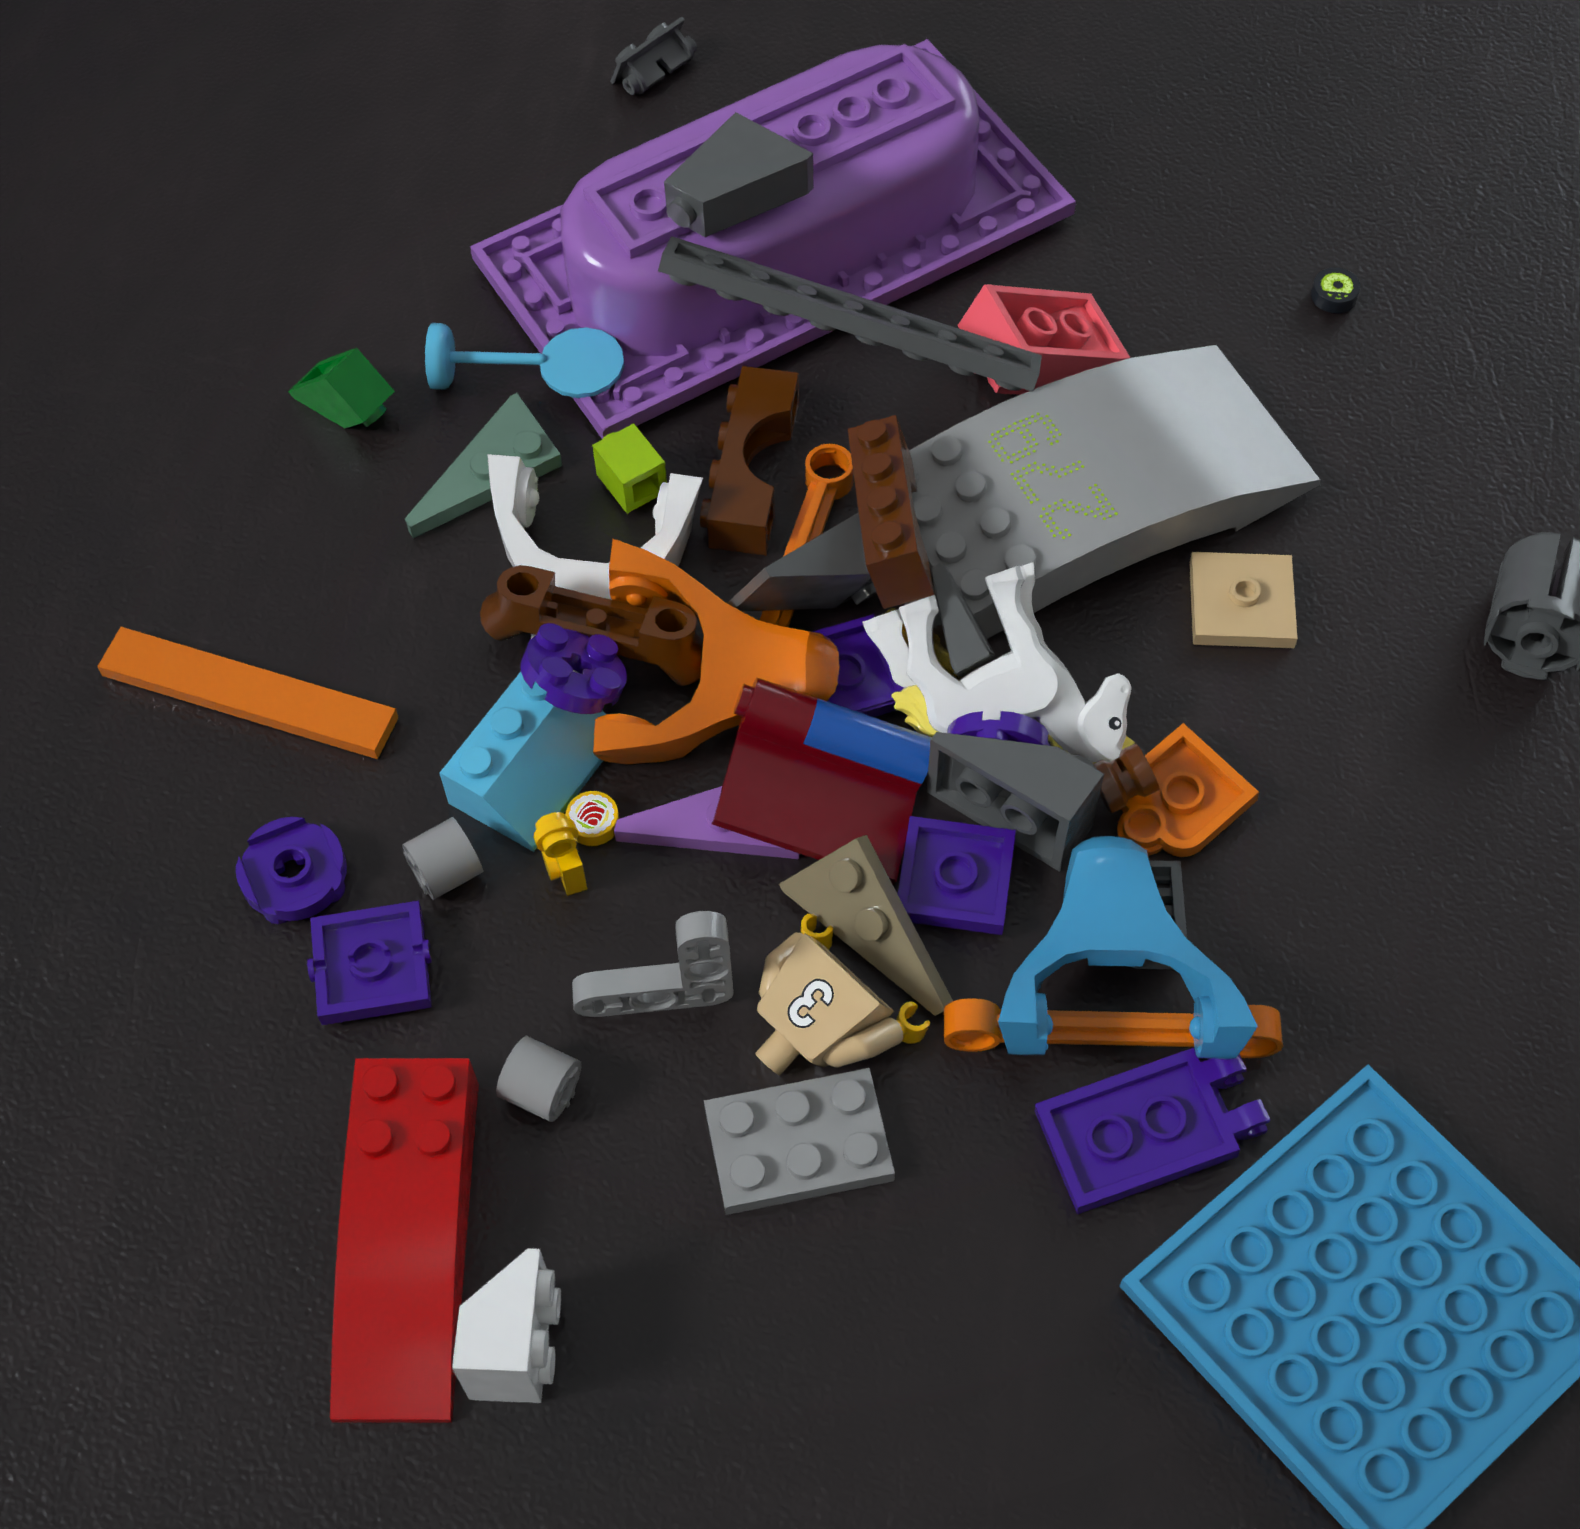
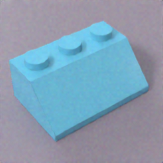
[439,672,606,852]

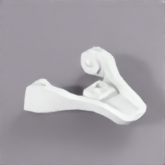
[488,454,703,673]

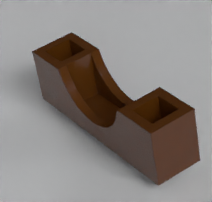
[700,366,799,556]
[848,415,934,609]

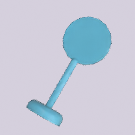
[425,323,624,398]

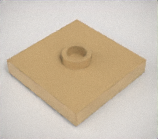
[1189,552,1298,648]

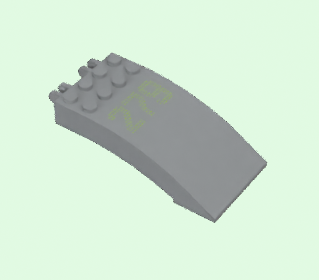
[904,345,1320,639]

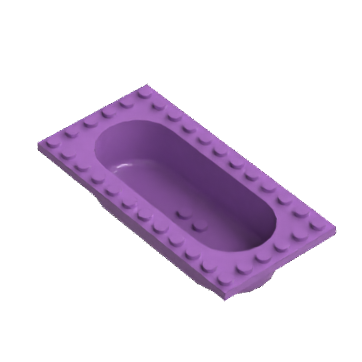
[470,38,1076,439]

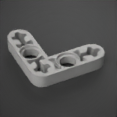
[572,911,734,1017]

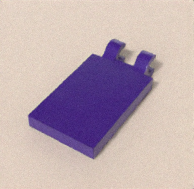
[1035,1047,1270,1215]

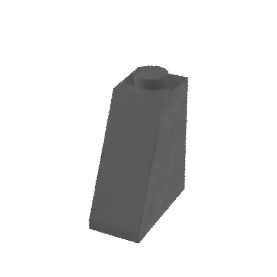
[664,112,814,237]

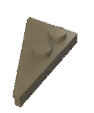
[779,835,953,1016]

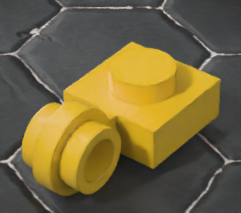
[533,812,588,896]

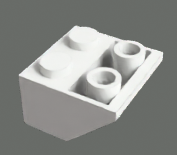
[452,1249,561,1403]

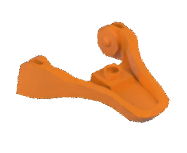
[593,539,840,764]

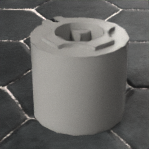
[402,817,483,900]
[496,1036,581,1122]

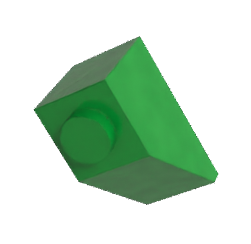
[288,347,395,429]

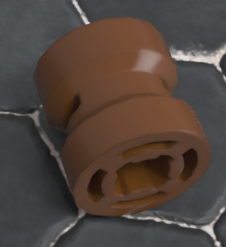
[1094,743,1160,814]

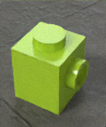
[592,423,667,513]

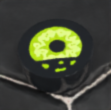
[1311,267,1360,313]

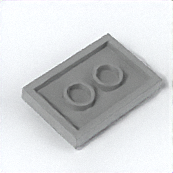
[704,1068,895,1215]

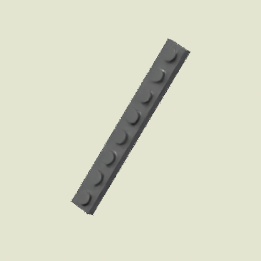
[658,236,1042,392]

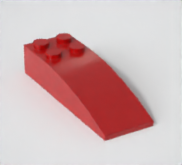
[330,1058,479,1423]

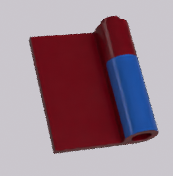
[712,678,932,885]

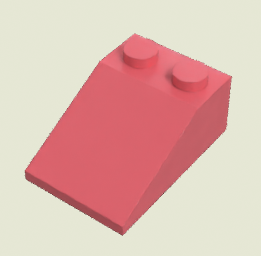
[957,284,1130,395]

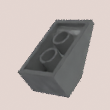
[727,512,877,611]
[927,732,1104,872]

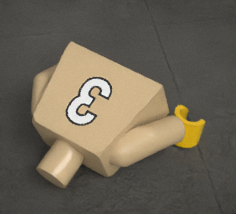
[755,914,930,1075]

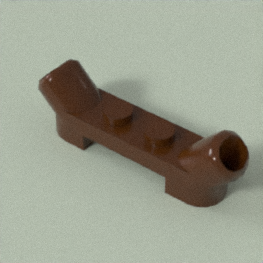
[480,565,703,686]

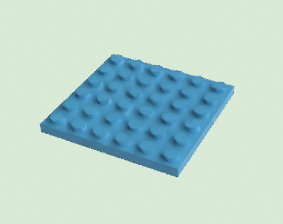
[1119,1065,1580,1529]

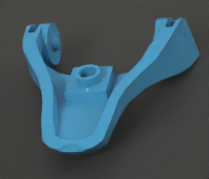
[998,836,1258,1059]

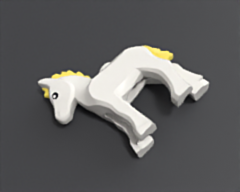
[863,562,1135,764]

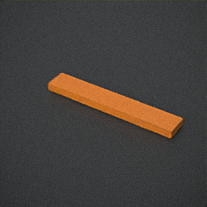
[97,627,399,760]

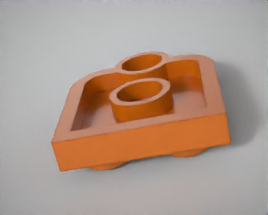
[1117,723,1259,857]

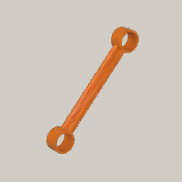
[760,444,854,627]
[944,998,1283,1058]

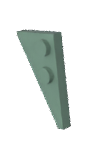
[405,393,562,538]

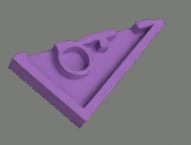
[614,786,799,859]

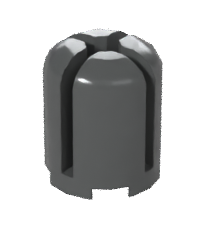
[1484,532,1580,680]

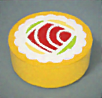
[565,791,619,846]

